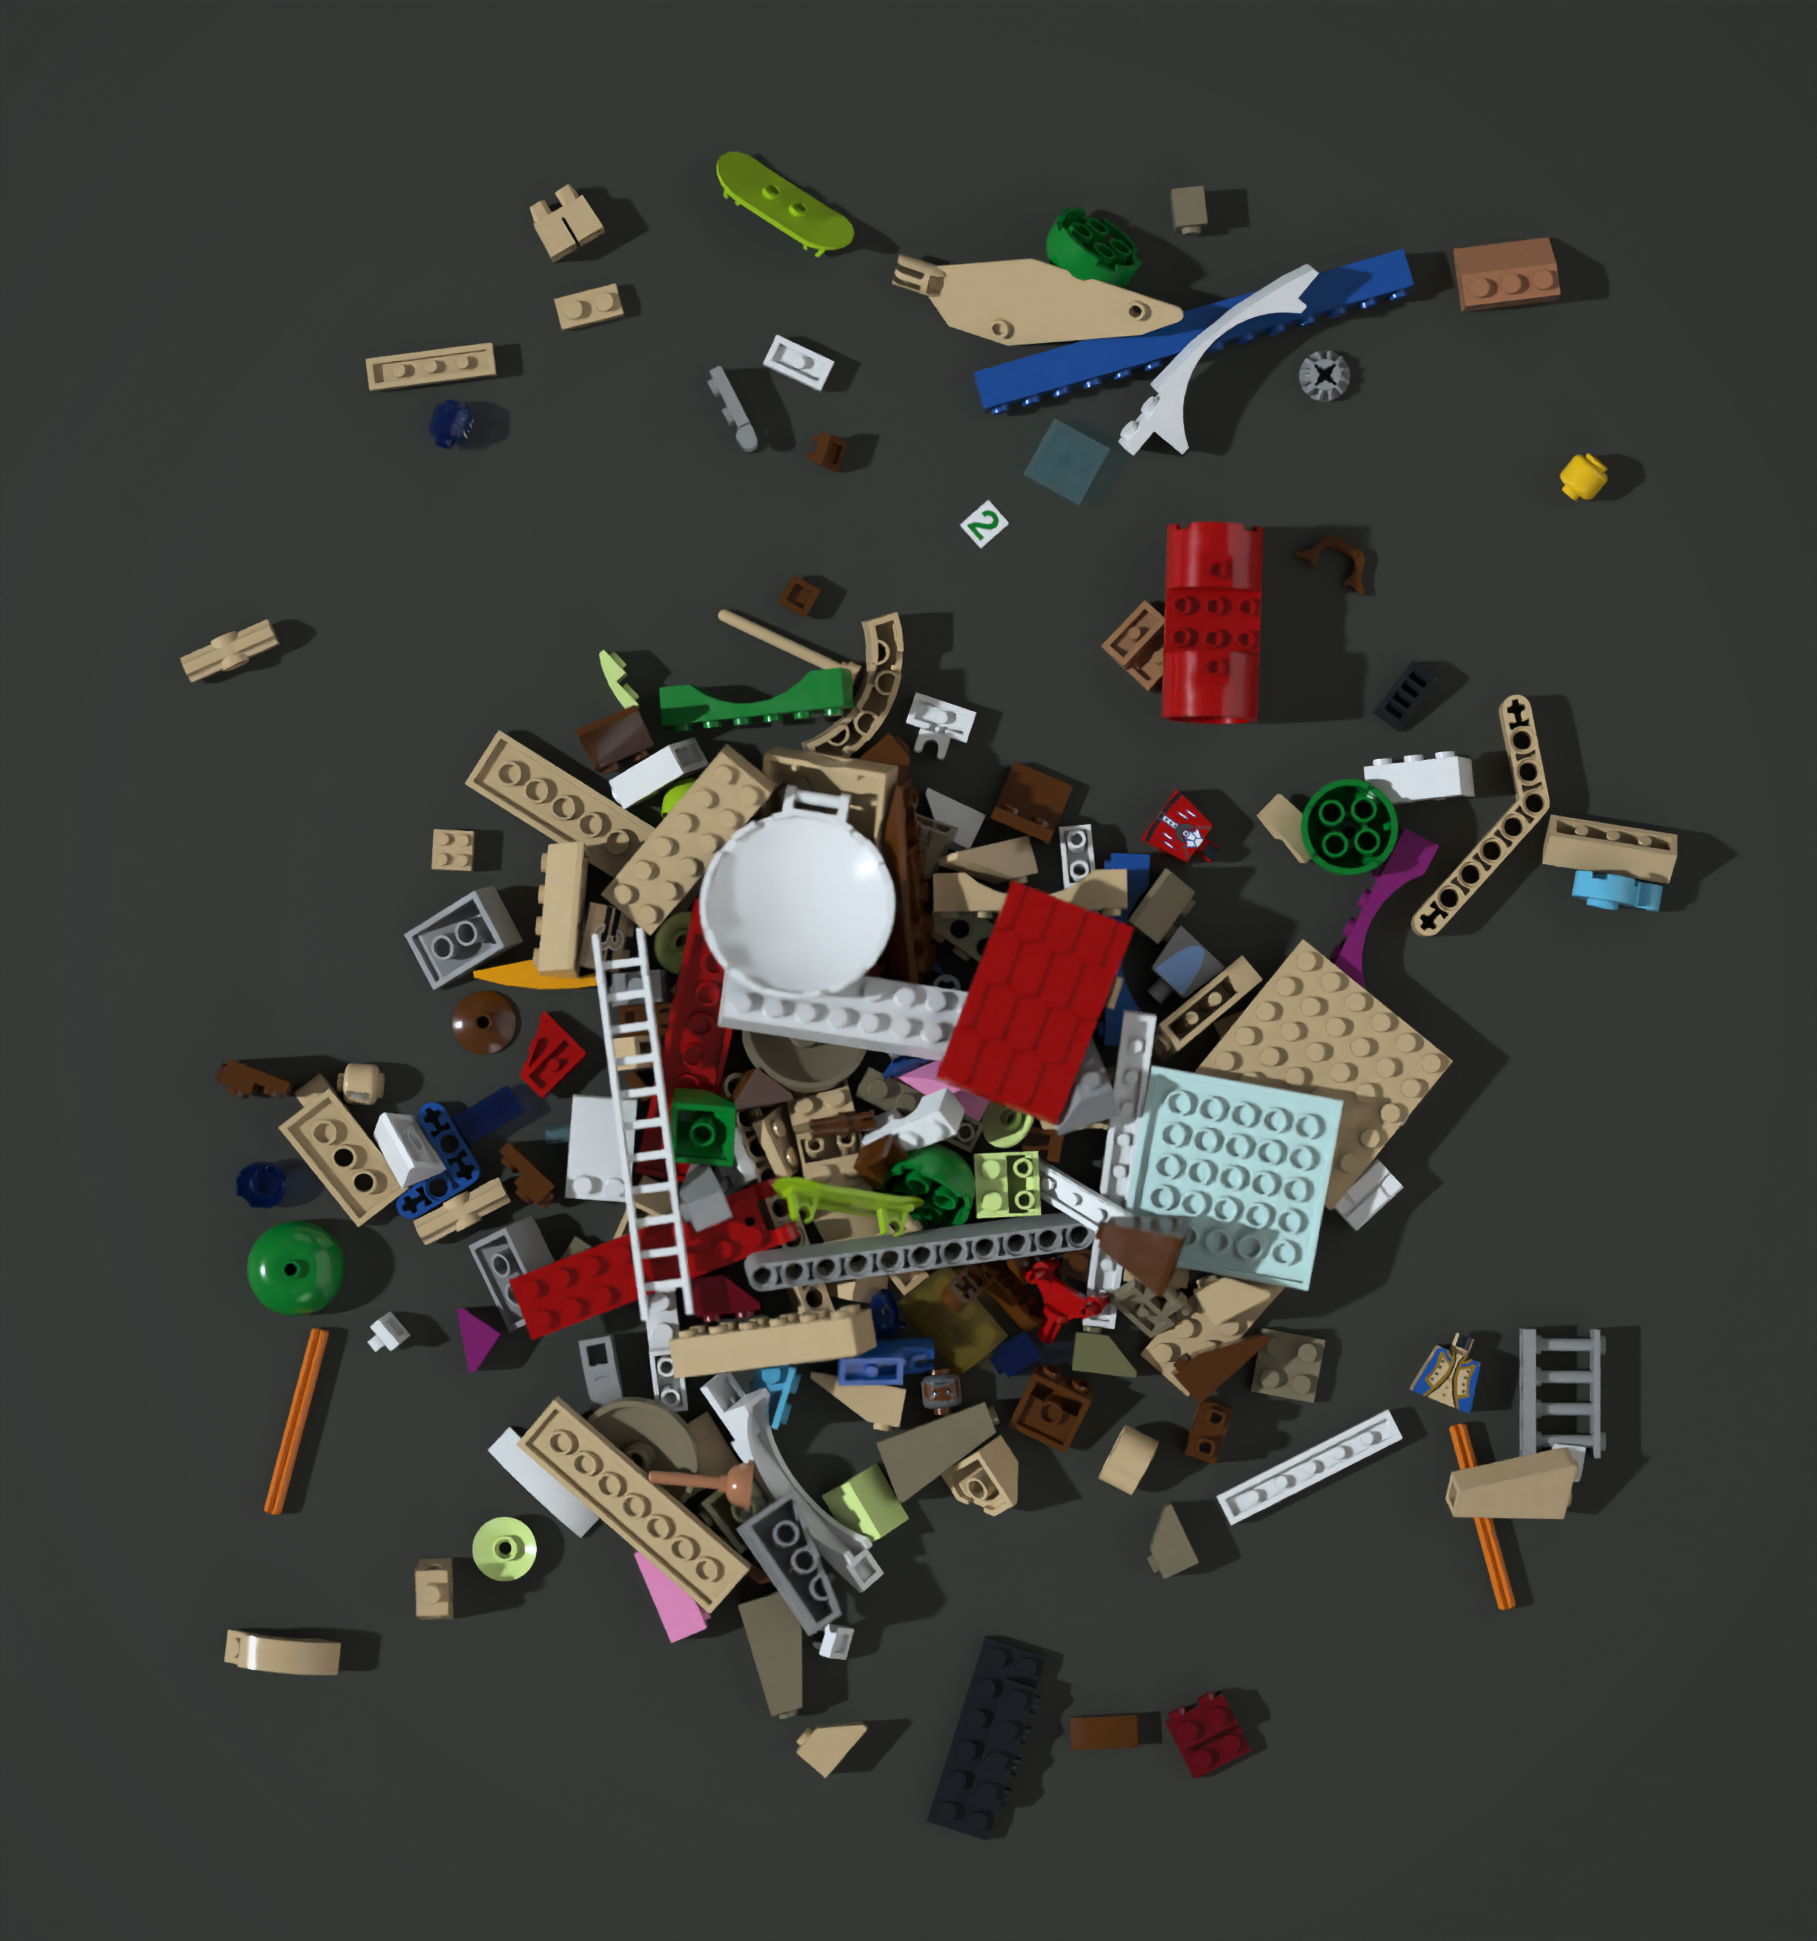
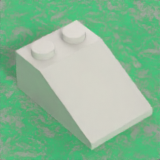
[565,1094,637,1202]

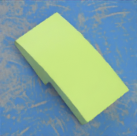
[599,650,640,709]

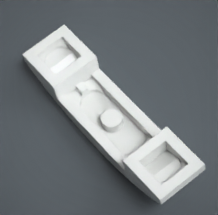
[488,1427,599,1538]

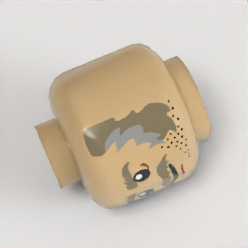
[337,1063,385,1105]

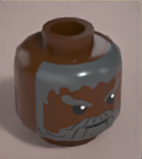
[920,1368,963,1415]

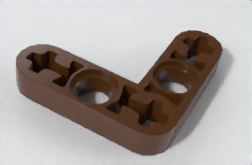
[941,1260,1045,1331]

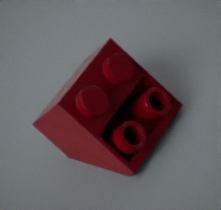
[691,1273,762,1322]

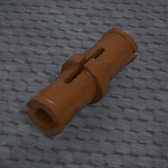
[809,1110,876,1139]

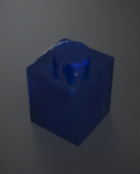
[990,1330,1041,1378]

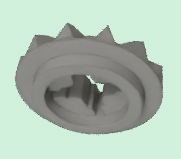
[1299,351,1350,402]

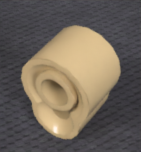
[1098,1425,1159,1495]

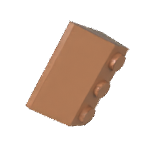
[1453,237,1561,313]

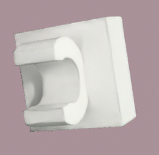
[367,1311,411,1352]
[813,1624,854,1660]

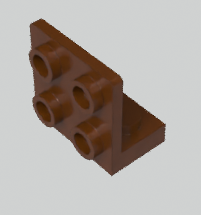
[990,762,1073,845]

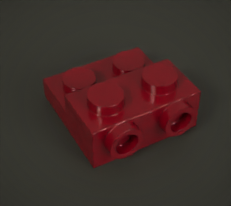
[1165,1690,1251,1780]

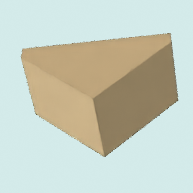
[825,1262,889,1305]

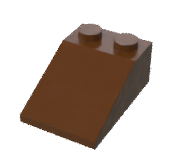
[576,705,656,775]

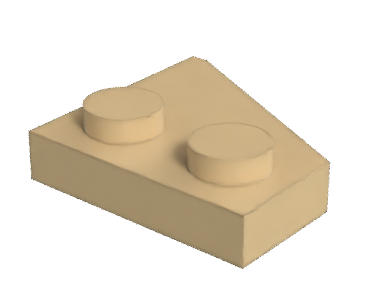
[752,1103,801,1179]

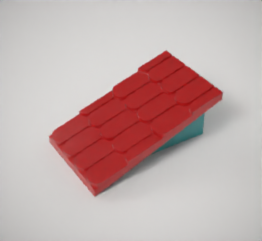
[935,881,1134,1125]

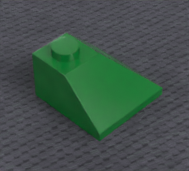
[670,1088,737,1167]

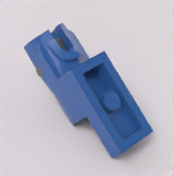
[837,1337,934,1386]

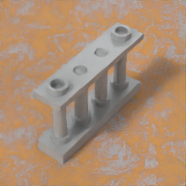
[1519,1328,1606,1458]

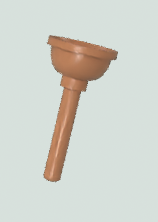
[648,1460,754,1512]

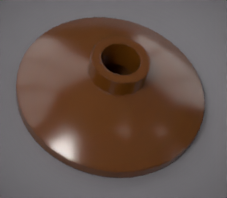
[452,991,516,1054]

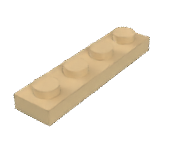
[365,342,497,392]

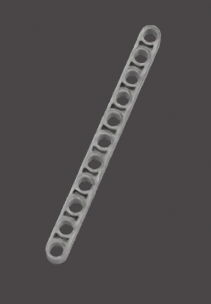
[744,1212,1094,1291]

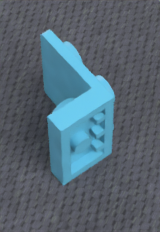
[749,1364,802,1430]

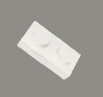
[763,335,835,392]

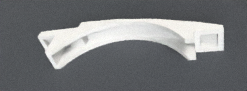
[1118,264,1319,456]
[700,1372,884,1593]

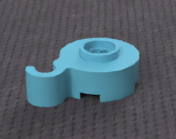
[1572,870,1663,912]

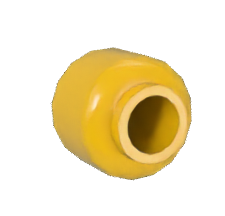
[1560,453,1608,501]

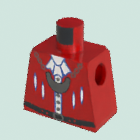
[1140,790,1220,863]

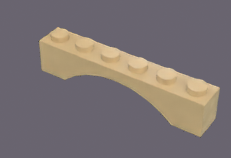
[933,869,1128,920]

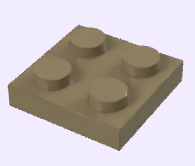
[1250,1328,1325,1403]

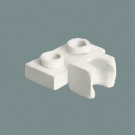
[906,692,976,761]
[714,1126,757,1190]

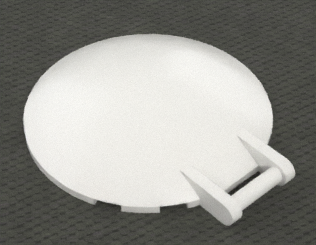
[700,785,895,1000]

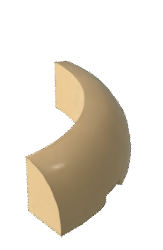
[802,612,904,758]

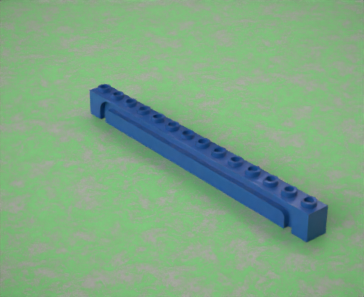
[974,249,1414,416]

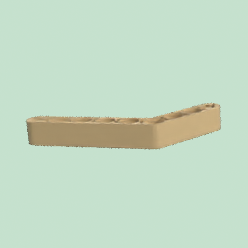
[1411,695,1550,937]

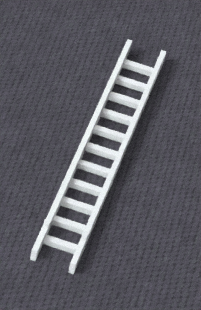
[591,928,695,1321]

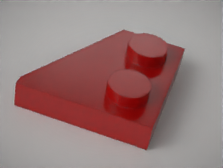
[520,1011,589,1100]

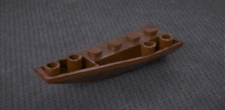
[882,779,938,983]

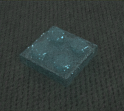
[1023,418,1110,506]

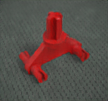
[1025,1257,1111,1344]

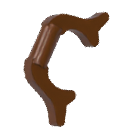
[1296,535,1365,596]

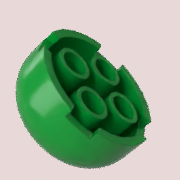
[1046,207,1142,288]
[1301,779,1398,877]
[877,1144,976,1227]
[247,1220,345,1317]

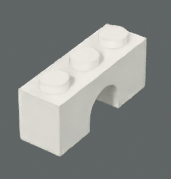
[861,1087,965,1151]

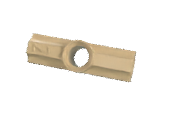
[180,619,280,684]
[413,1178,512,1246]

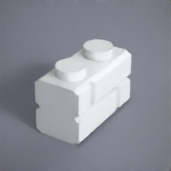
[1334,1159,1404,1231]

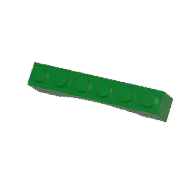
[659,668,854,733]

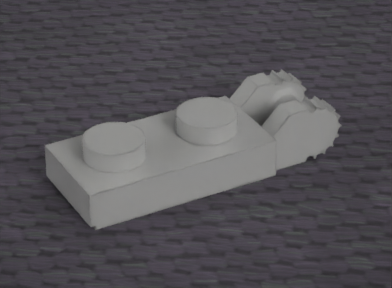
[707,366,759,453]

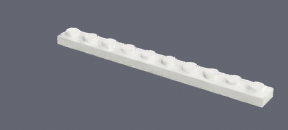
[1082,1010,1156,1329]

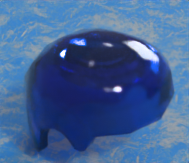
[236,1161,287,1209]

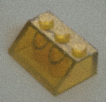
[897,1267,1008,1376]

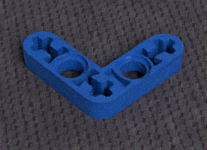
[396,1102,481,1219]

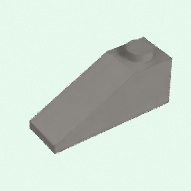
[678,1164,733,1232]

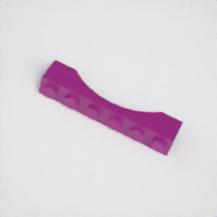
[1328,828,1439,989]

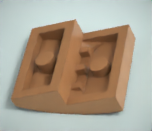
[1101,600,1164,693]

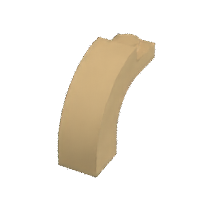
[224,1629,341,1675]

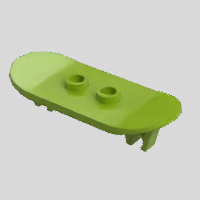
[716,151,854,258]
[773,1177,924,1238]

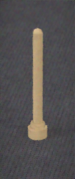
[718,609,862,688]

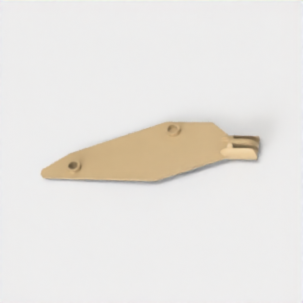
[892,254,1184,346]

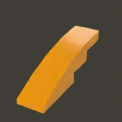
[473,960,608,990]

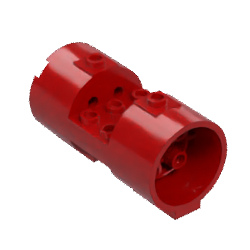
[1161,522,1264,725]

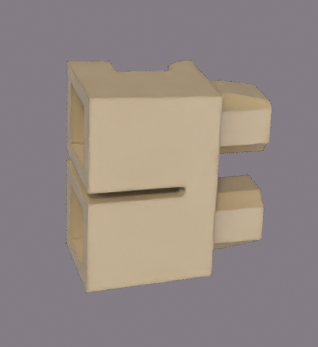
[530,184,605,263]

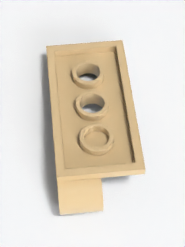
[278,1073,409,1227]

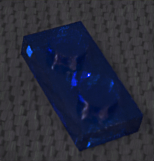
[453,1085,525,1145]

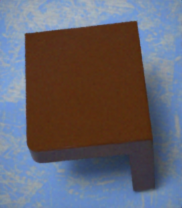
[1021,1126,1064,1163]
[853,1133,909,1190]

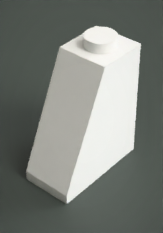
[609,737,709,809]

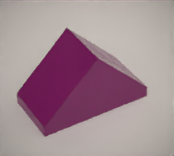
[457,1308,503,1373]

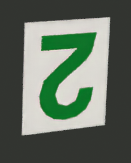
[960,500,1009,548]

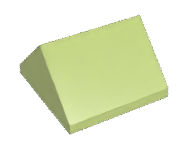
[822,1463,909,1542]

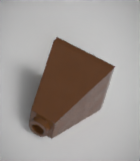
[1095,1216,1192,1297]

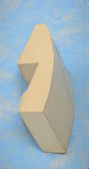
[1257,794,1311,863]

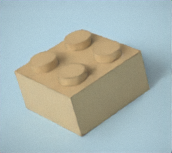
[431,829,475,872]

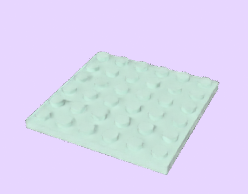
[1126,1065,1343,1291]

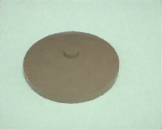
[742,1030,867,1093]
[586,1397,700,1505]

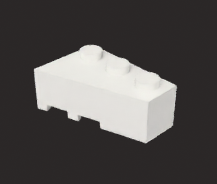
[1364,751,1475,805]

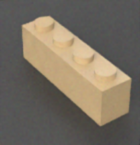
[1542,815,1677,884]

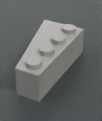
[736,1489,841,1636]

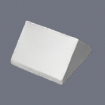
[372,1113,446,1189]

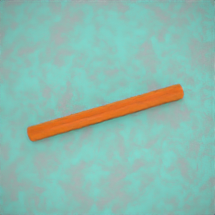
[264,1328,329,1515]
[1449,1423,1516,1610]

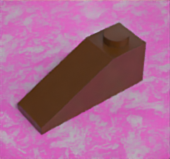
[1171,1332,1271,1404]

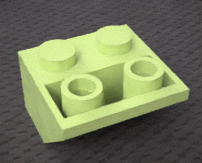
[972,1151,1041,1218]

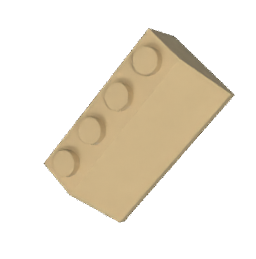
[533,841,589,979]

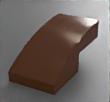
[1070,1714,1140,1750]

